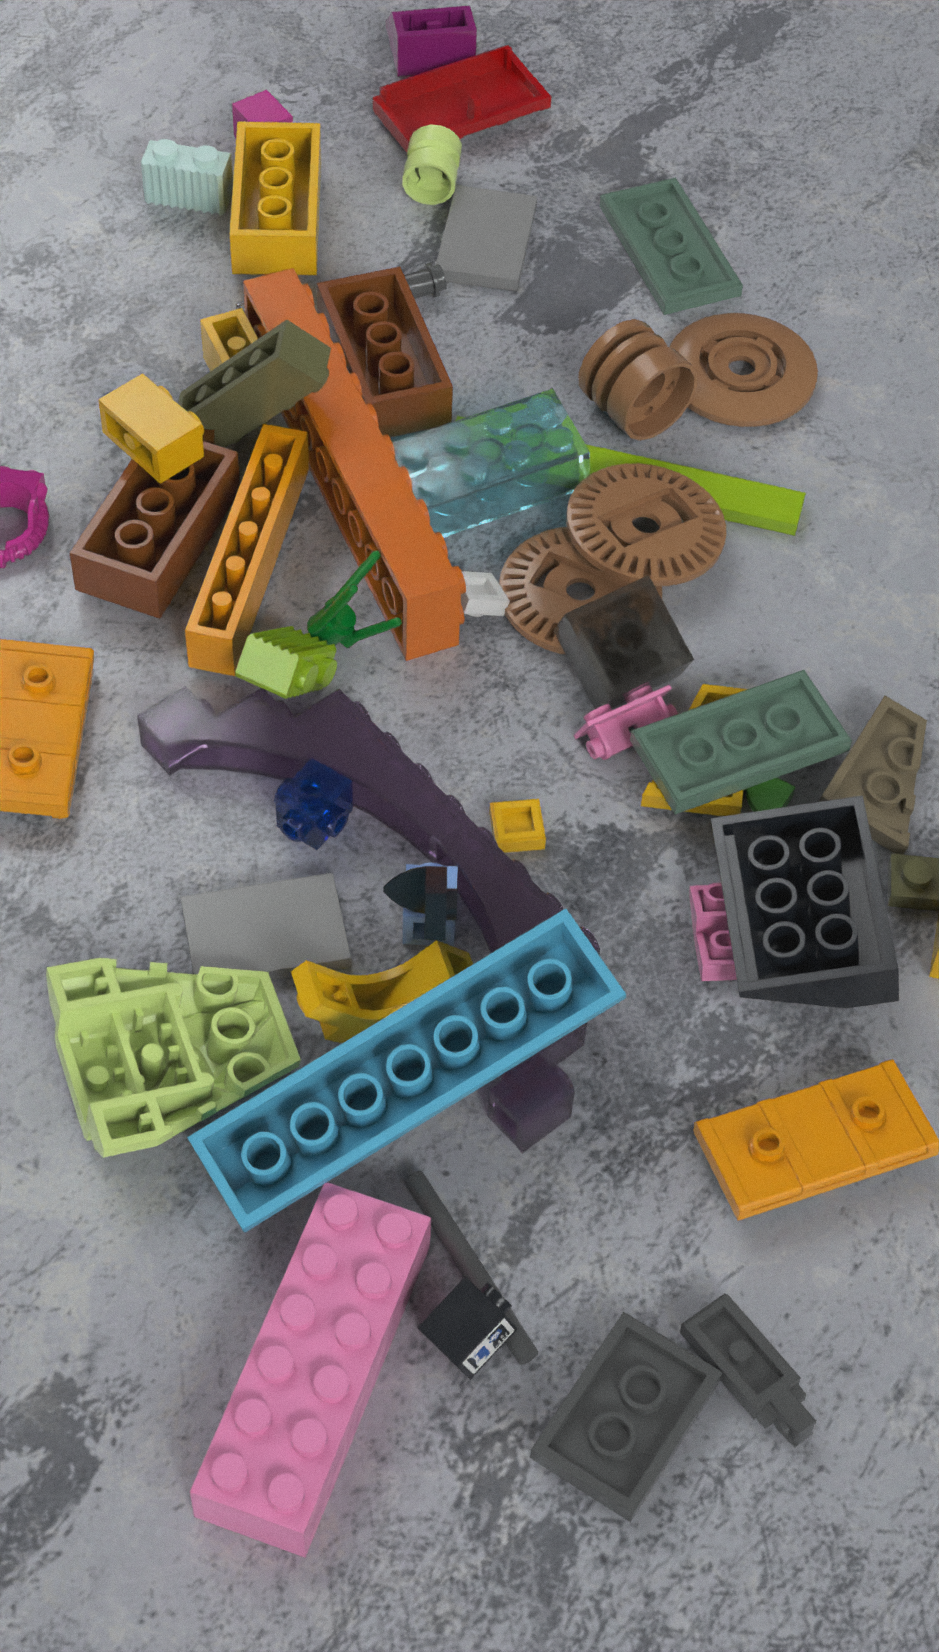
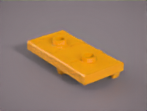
[0,639,94,819]
[693,1059,939,1221]

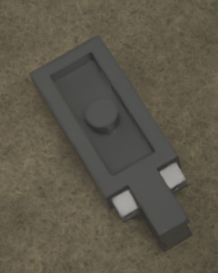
[680,1293,816,1448]

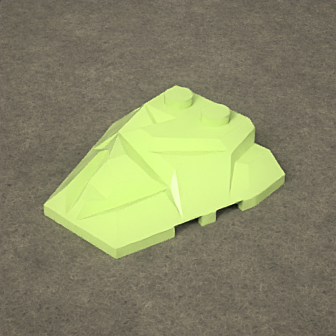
[46,958,301,1158]

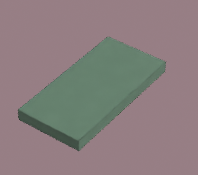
[599,178,743,315]
[630,670,852,815]

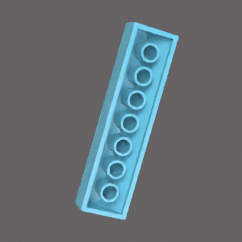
[187,908,626,1233]

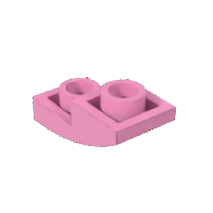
[689,883,737,981]

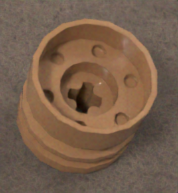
[578,319,698,441]

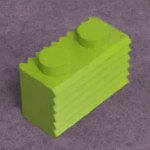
[235,625,337,699]

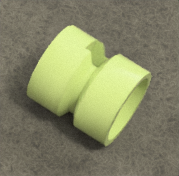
[402,125,462,205]

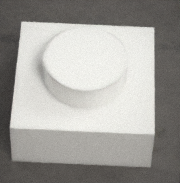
[461,571,510,617]

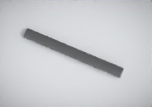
[404,1171,539,1365]

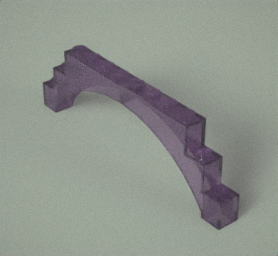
[137,686,600,1153]

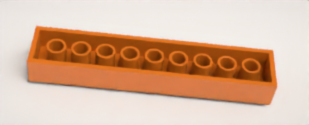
[243,268,466,661]

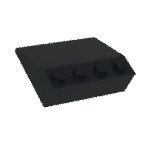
[711,795,899,1008]

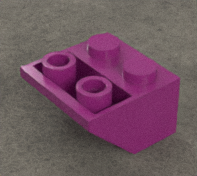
[386,5,477,76]

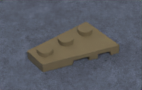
[818,696,927,855]

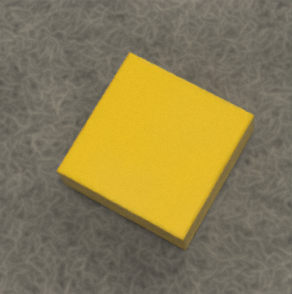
[489,799,546,854]

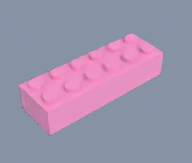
[190,1182,431,1558]

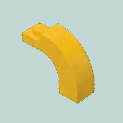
[291,940,473,1043]

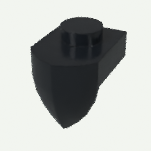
[383,866,457,940]

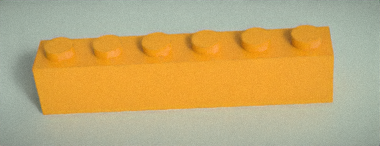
[185,424,309,676]

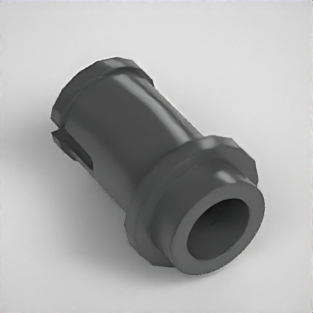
[404,263,447,299]

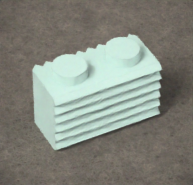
[141,139,233,215]

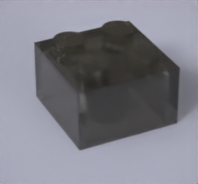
[554,575,694,709]

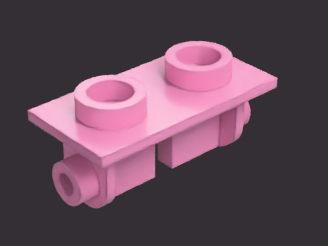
[574,684,678,760]

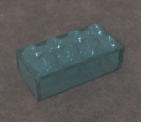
[392,388,590,537]

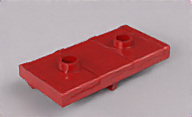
[372,45,552,153]

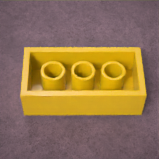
[229,122,321,276]

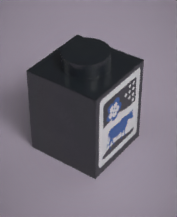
[417,1276,518,1380]

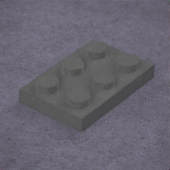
[530,1312,723,1522]

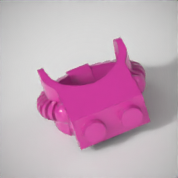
[0,466,49,569]

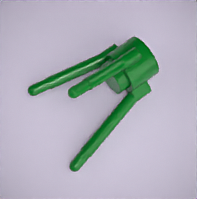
[307,550,402,648]

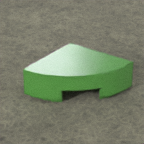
[744,778,795,812]

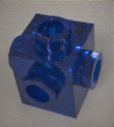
[274,757,353,850]

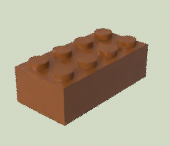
[316,266,453,438]
[70,441,240,619]

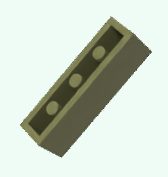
[178,320,331,448]

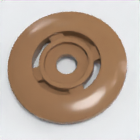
[670,313,818,427]
[566,463,727,586]
[499,527,662,657]

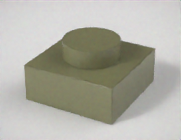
[888,853,939,911]

